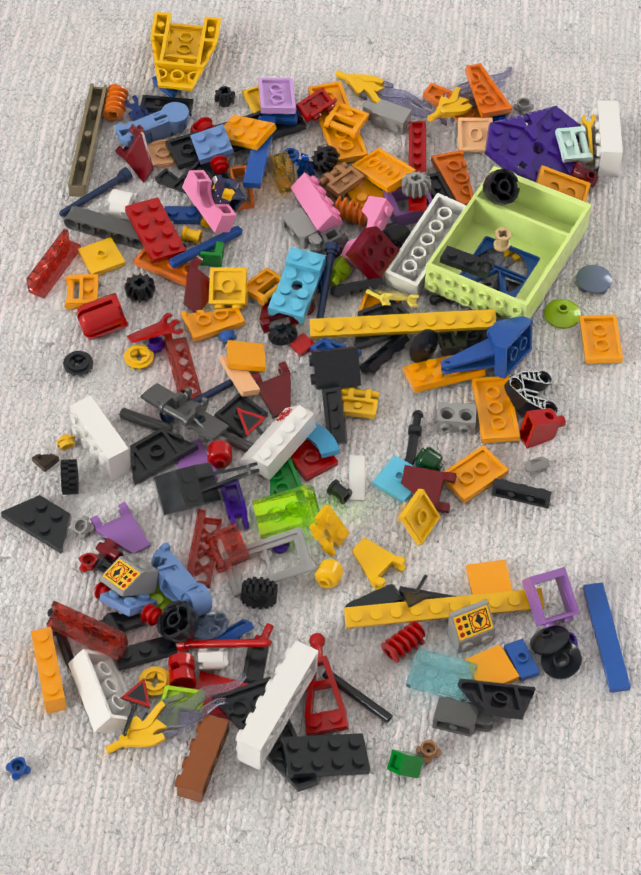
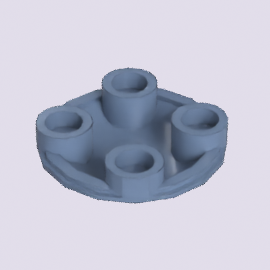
[576,265,612,294]
[193,613,228,640]

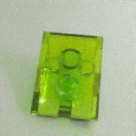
[252,485,320,539]

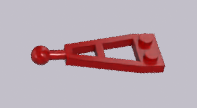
[304,633,349,736]

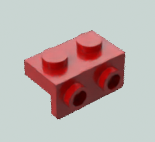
[296,87,337,123]

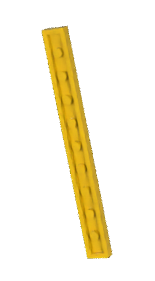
[310,309,496,339]
[343,588,545,629]

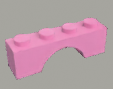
[182,170,237,233]
[340,196,394,267]

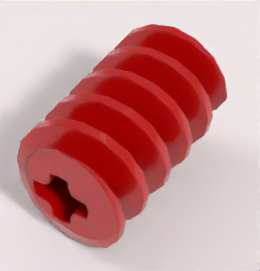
[381,621,425,663]

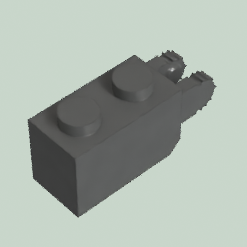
[432,696,494,737]

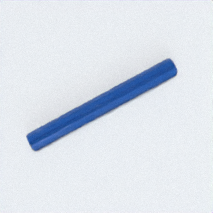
[169,226,242,268]

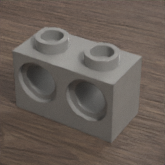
[436,402,476,435]

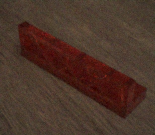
[27,229,81,299]
[164,334,202,399]
[187,509,222,589]
[46,601,128,660]

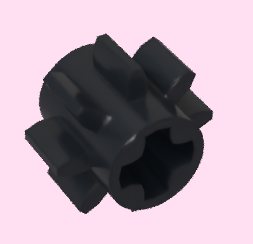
[214,86,235,107]

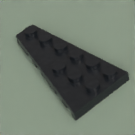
[212,677,318,792]

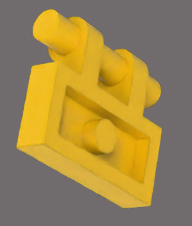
[342,387,379,419]
[309,505,350,557]

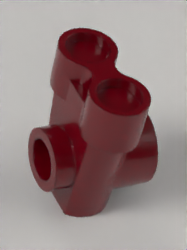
[570,161,599,188]
[95,538,124,562]

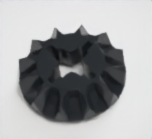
[268,322,298,346]
[63,351,93,377]

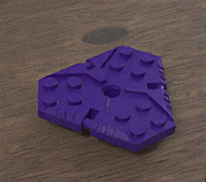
[484,106,581,182]

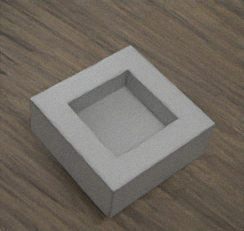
[524,457,550,473]

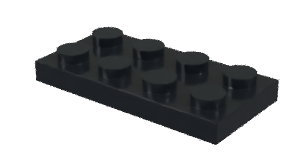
[280,733,371,778]

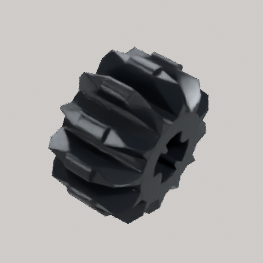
[310,144,340,174]
[124,272,156,304]

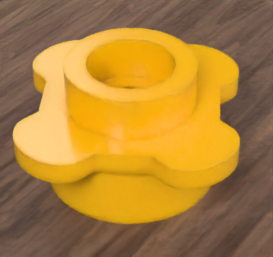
[56,434,75,450]

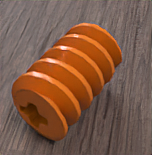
[102,84,129,121]
[334,196,368,228]

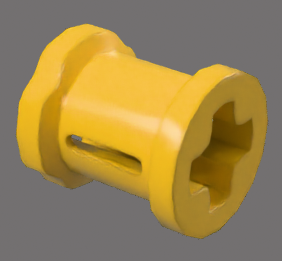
[181,226,203,245]

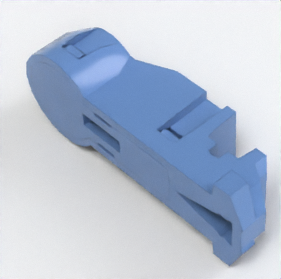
[115,102,189,148]
[151,542,212,617]

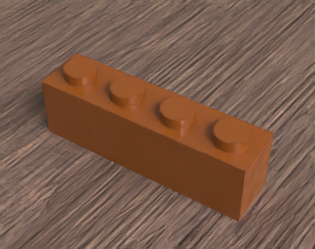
[174,714,230,803]

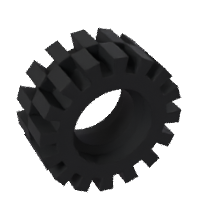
[60,459,79,495]
[240,577,278,609]

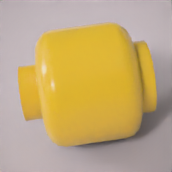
[315,559,344,588]

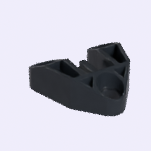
[504,370,558,416]

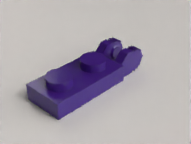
[220,480,250,532]

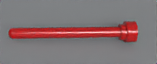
[177,638,271,653]

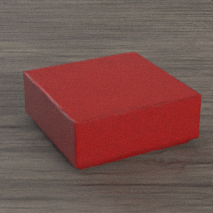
[289,332,315,357]

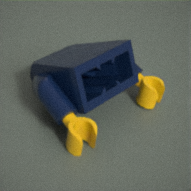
[201,175,246,229]

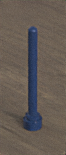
[59,167,133,217]
[316,242,340,319]
[159,379,234,424]

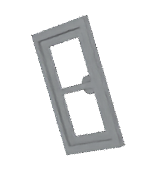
[222,527,314,597]

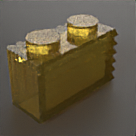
[271,151,296,194]

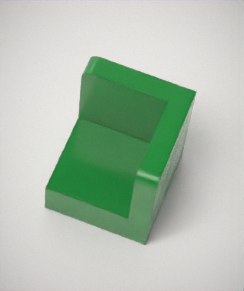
[200,241,224,267]
[387,749,424,778]

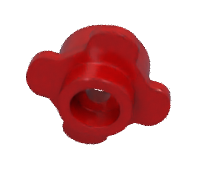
[79,553,99,572]

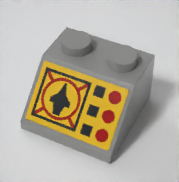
[100,553,159,597]
[447,599,495,654]

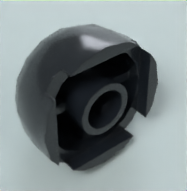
[483,169,520,205]
[157,600,199,643]

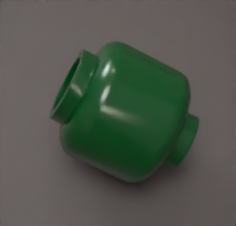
[414,447,444,471]

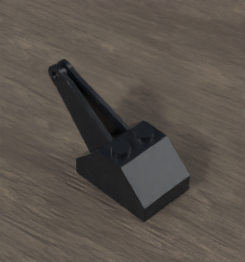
[153,462,260,516]

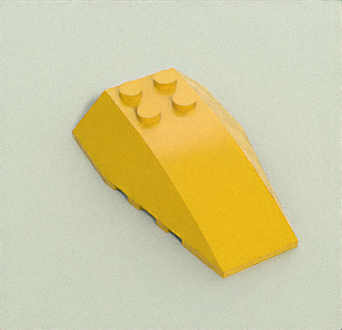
[150,12,221,91]

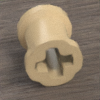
[493,228,511,252]

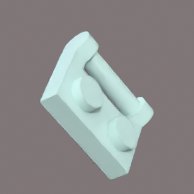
[555,126,593,163]

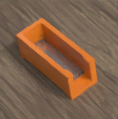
[229,165,254,210]

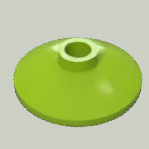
[544,299,581,329]

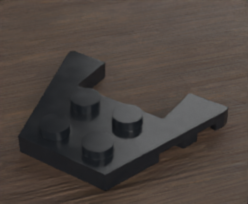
[155,144,229,194]

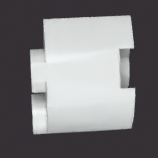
[106,189,139,219]
[198,648,228,670]

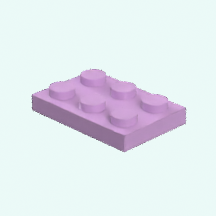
[258,78,296,114]

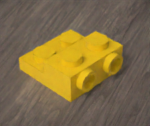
[209,267,248,310]

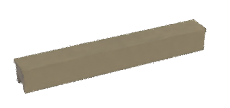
[68,83,108,197]

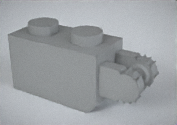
[362,100,412,135]
[282,207,322,253]

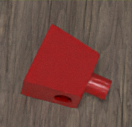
[519,408,566,449]

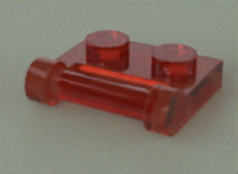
[204,523,251,573]

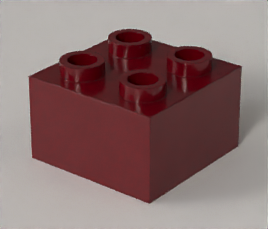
[345,226,400,279]

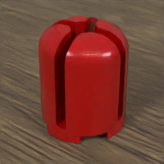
[76,293,128,340]

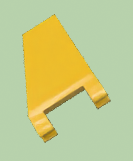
[579,114,595,165]
[352,537,407,590]

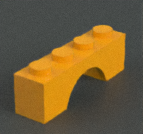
[31,627,67,714]

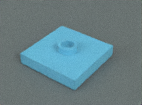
[372,455,415,503]

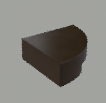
[32,453,59,472]

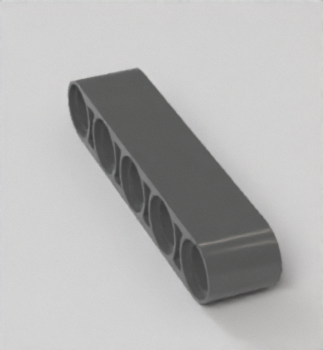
[64,206,143,249]

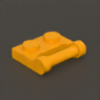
[324,102,369,139]
[247,267,282,306]
[64,274,99,310]

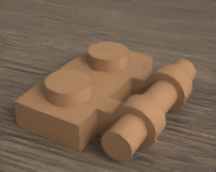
[319,162,364,198]

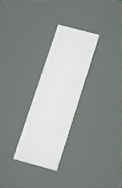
[349,455,365,500]

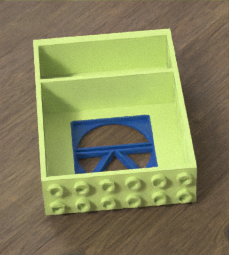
[424,166,592,320]

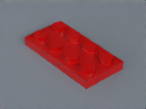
[125,197,186,264]

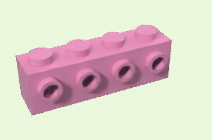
[290,173,343,233]

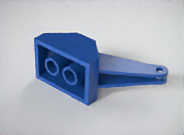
[441,316,533,379]

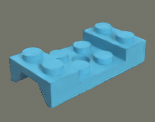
[268,247,326,324]

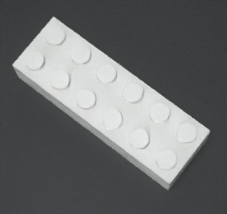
[385,193,466,295]
[235,641,318,770]

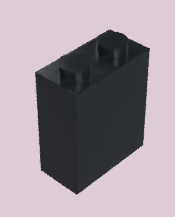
[308,346,361,390]

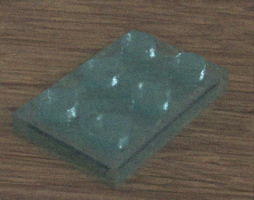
[406,648,478,702]

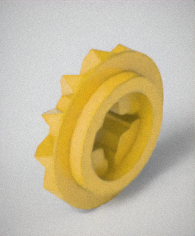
[124,344,154,370]
[138,666,169,698]

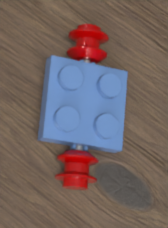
[190,117,234,174]
[94,582,162,626]

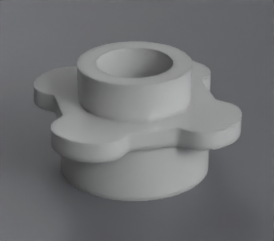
[514,97,534,115]
[73,515,94,539]

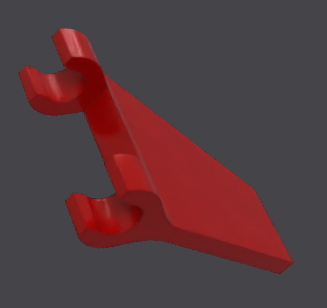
[126,313,184,343]

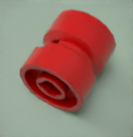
[168,653,196,689]

